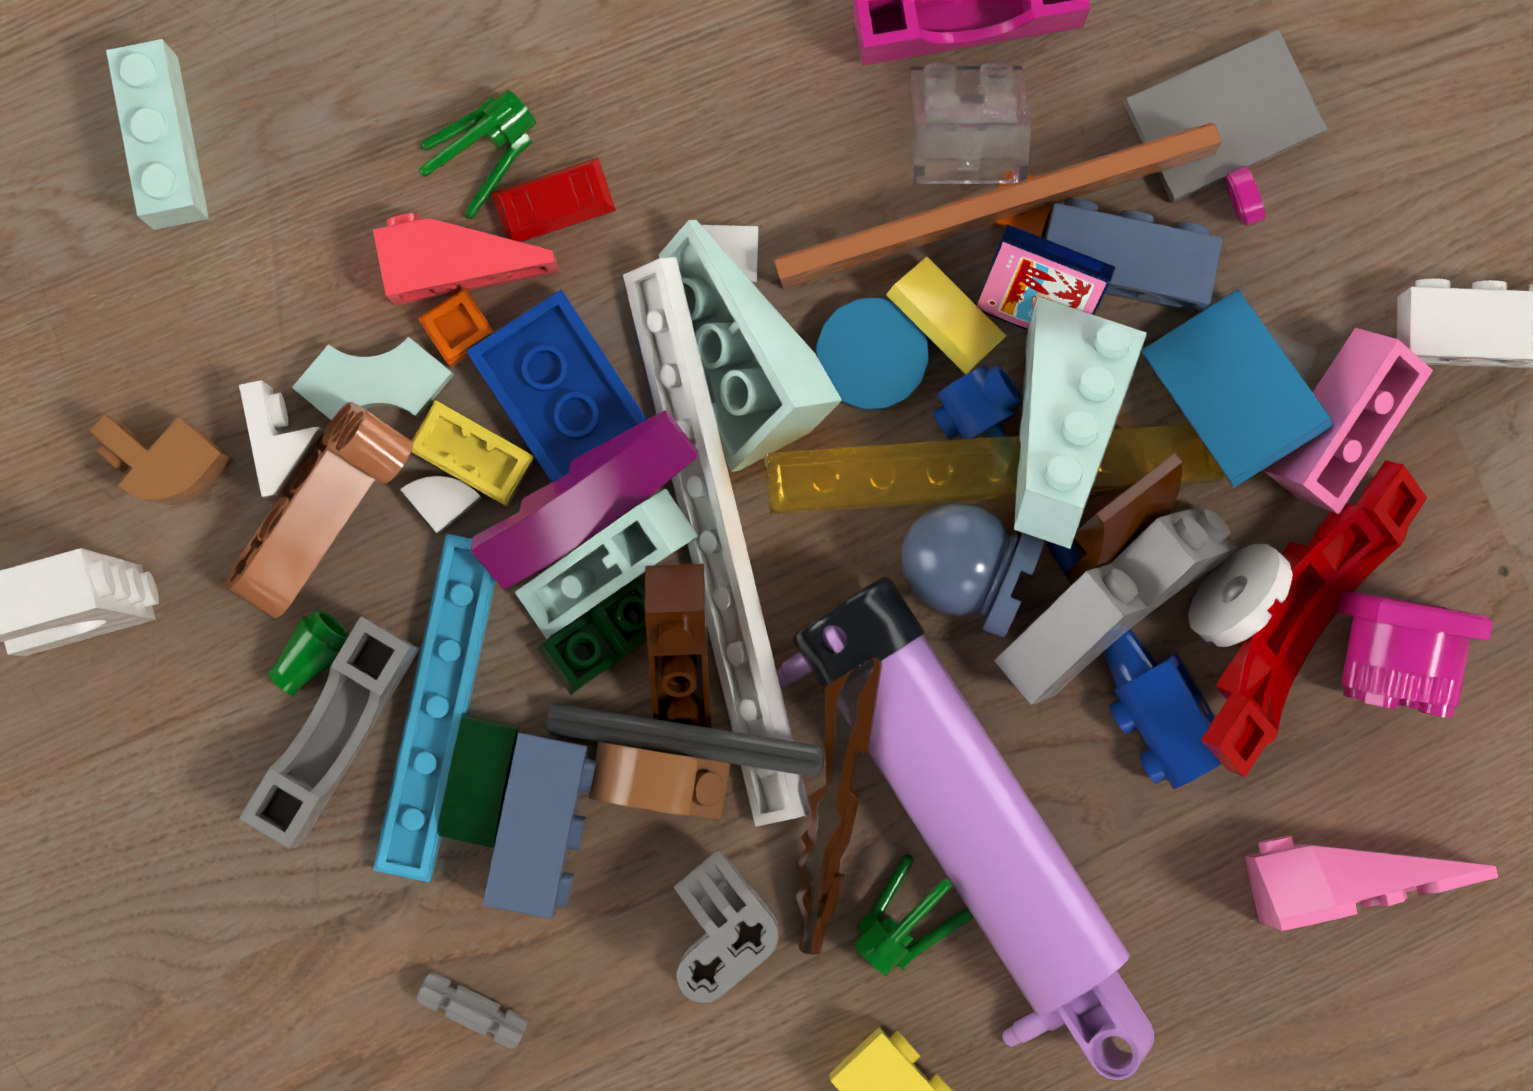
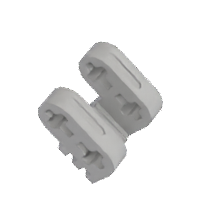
[673,849,779,1003]

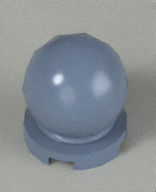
[902,502,1045,638]

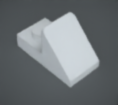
[239,380,324,502]

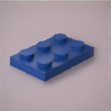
[466,289,647,482]

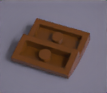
[1064,453,1182,584]

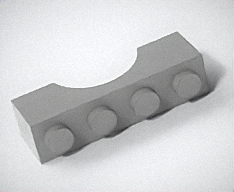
[239,617,420,849]

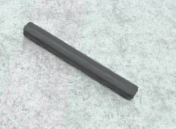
[546,703,825,777]

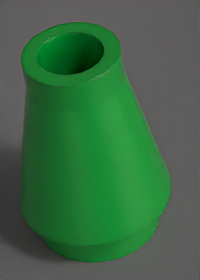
[268,609,349,695]

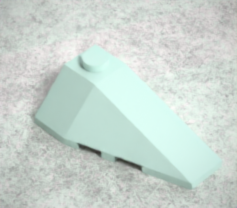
[659,220,842,472]

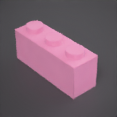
[1263,328,1433,514]

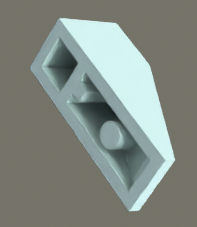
[515,489,698,639]

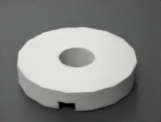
[1188,544,1293,647]

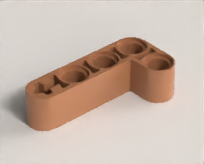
[225,402,413,618]

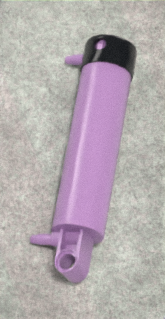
[776,577,1154,1080]

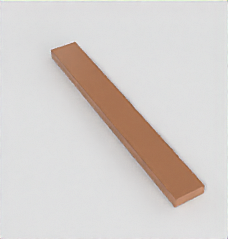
[774,122,1222,289]

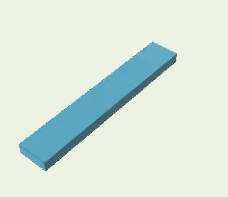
[373,534,496,882]

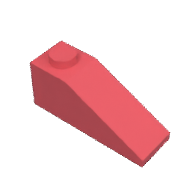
[373,213,559,306]

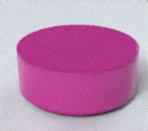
[1225,166,1266,226]

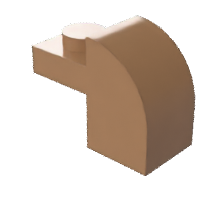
[89,414,233,505]
[589,741,730,820]

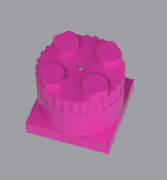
[1337,591,1493,718]

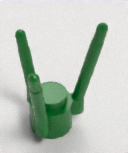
[419,89,536,219]
[853,855,974,976]

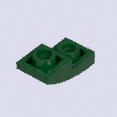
[538,577,647,695]
[439,714,520,848]

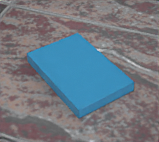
[1141,289,1333,488]

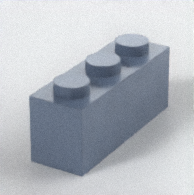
[1040,198,1223,314]
[482,733,596,919]

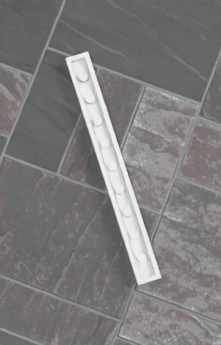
[623,257,811,827]

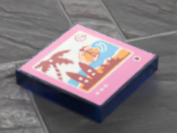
[974,224,1116,330]

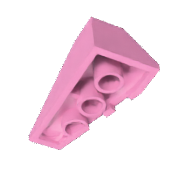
[1244,835,1498,931]

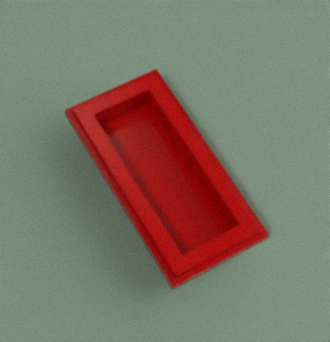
[492,157,616,242]

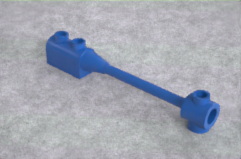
[933,364,1222,789]

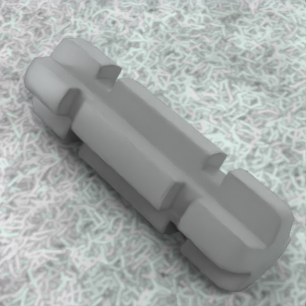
[417,972,528,1049]

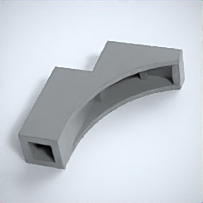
[995,506,1238,705]

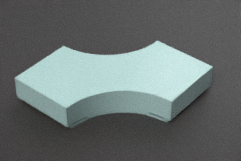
[292,337,454,420]

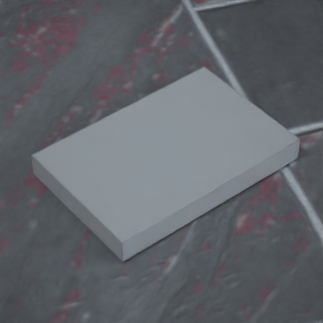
[1124,29,1328,203]

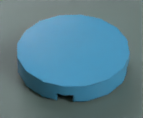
[816,298,929,412]

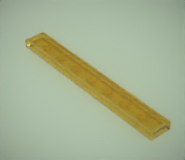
[764,424,1225,514]

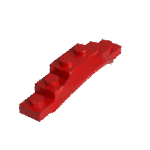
[1201,460,1427,777]

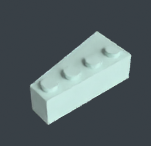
[1014,296,1147,549]

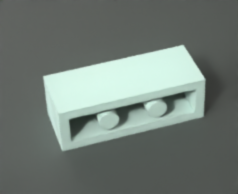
[106,39,209,230]

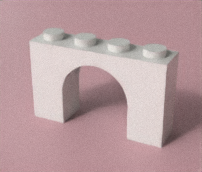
[0,548,159,657]

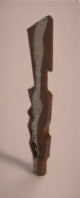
[795,657,882,955]

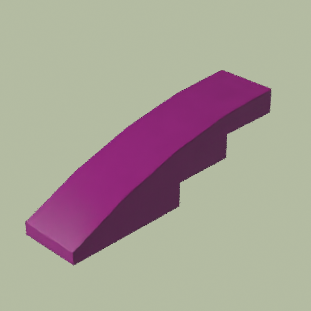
[470,409,698,590]

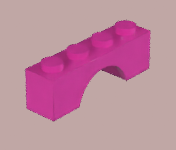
[852,0,1091,66]

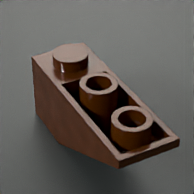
[645,564,712,728]

